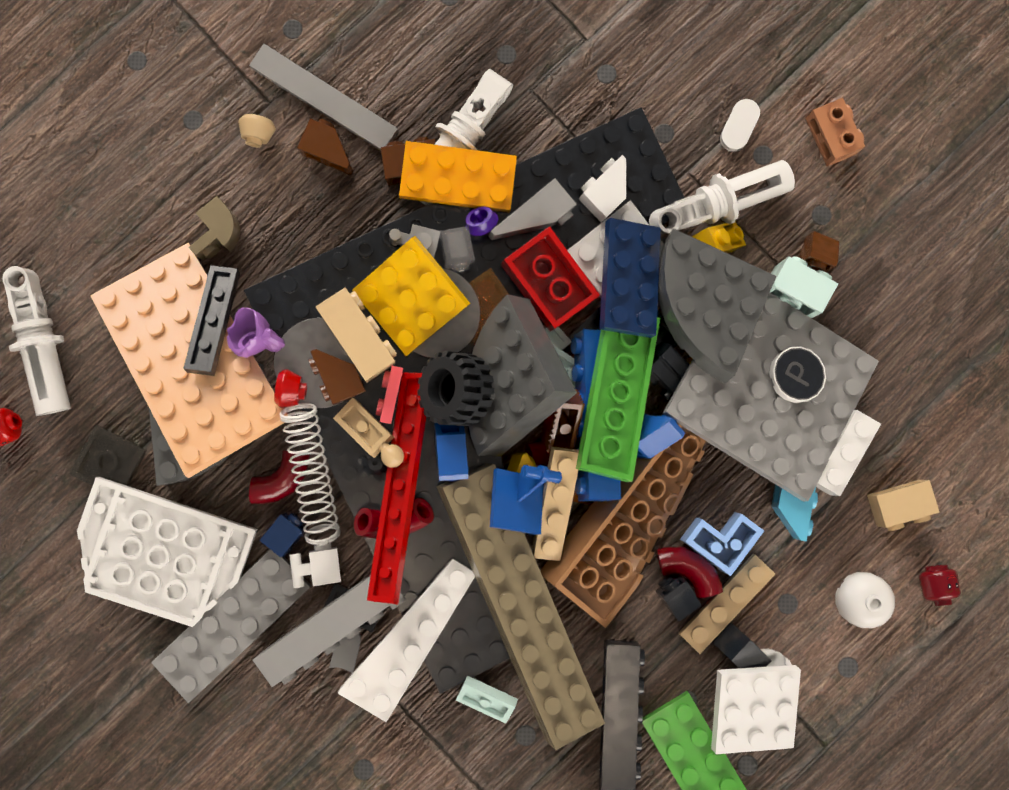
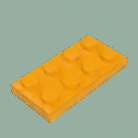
[399,141,517,213]

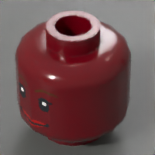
[919,565,961,606]

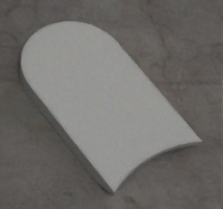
[329,633,361,673]

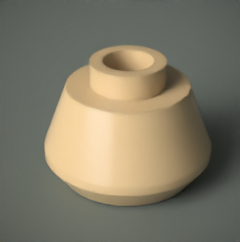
[238,114,276,148]

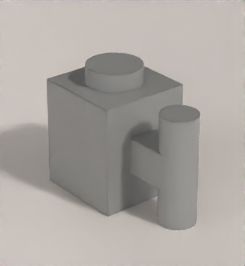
[389,224,441,258]

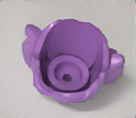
[227,308,285,358]

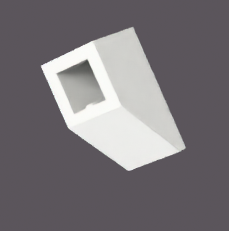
[579,155,626,222]

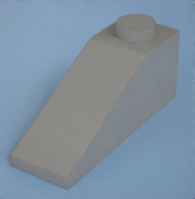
[488,178,577,240]

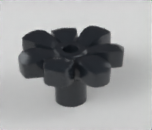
[357,449,387,481]

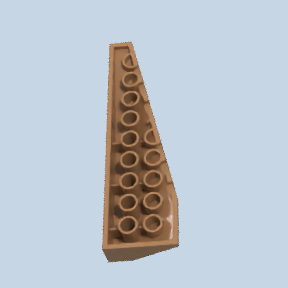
[540,423,706,628]

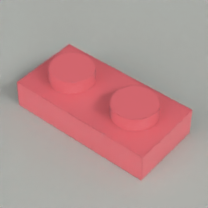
[376,366,403,424]

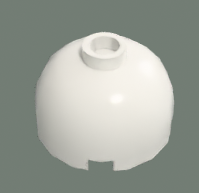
[835,572,895,628]

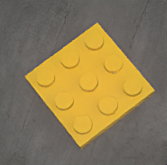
[352,236,471,356]

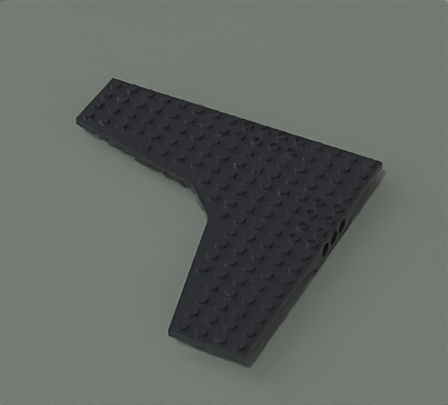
[244,107,685,694]

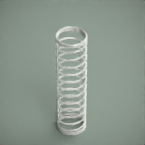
[280,403,341,545]

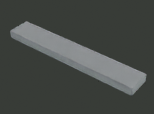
[249,44,399,151]

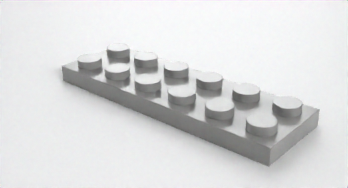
[151,550,312,703]

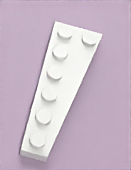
[338,558,475,722]

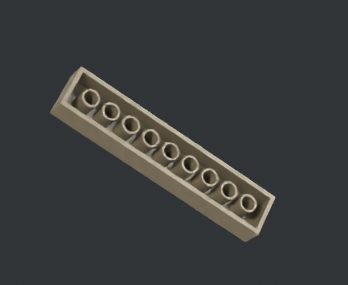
[436,463,605,750]

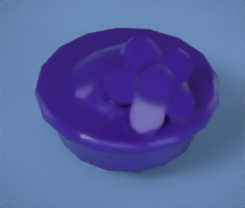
[465,206,498,236]

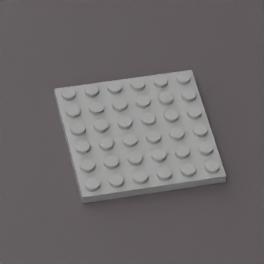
[662,293,879,502]

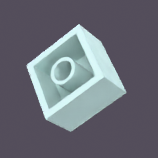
[770,256,838,318]

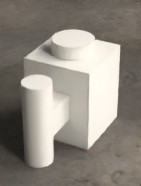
[289,543,341,588]

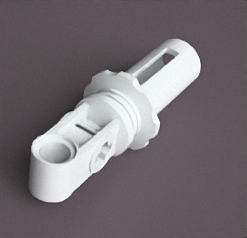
[420,69,513,206]
[649,160,795,234]
[2,266,71,416]

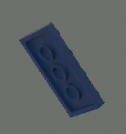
[600,218,661,338]

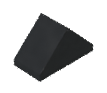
[712,622,772,668]

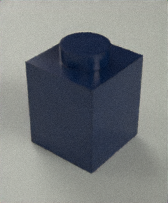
[260,513,307,558]

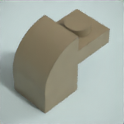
[189,196,240,260]

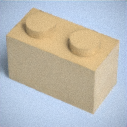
[867,480,939,531]

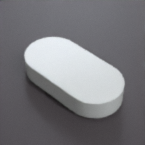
[720,99,760,152]

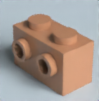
[805,97,865,167]

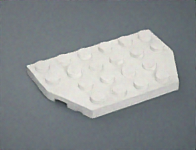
[77,477,257,627]

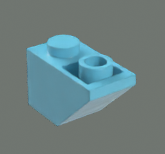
[771,484,818,541]

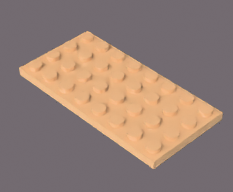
[90,243,288,478]

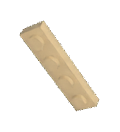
[531,447,579,561]
[678,554,775,654]

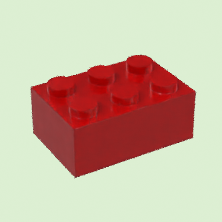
[501,226,600,332]

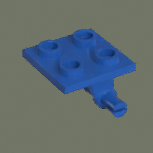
[490,465,562,535]

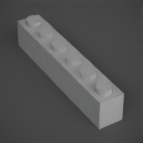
[253,575,410,687]

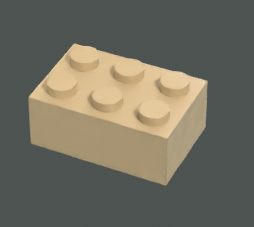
[316,287,397,383]

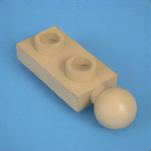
[333,397,404,468]

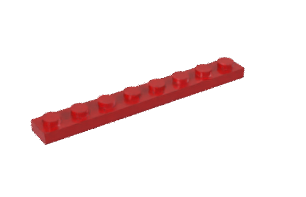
[367,372,426,605]

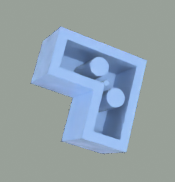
[680,512,764,576]

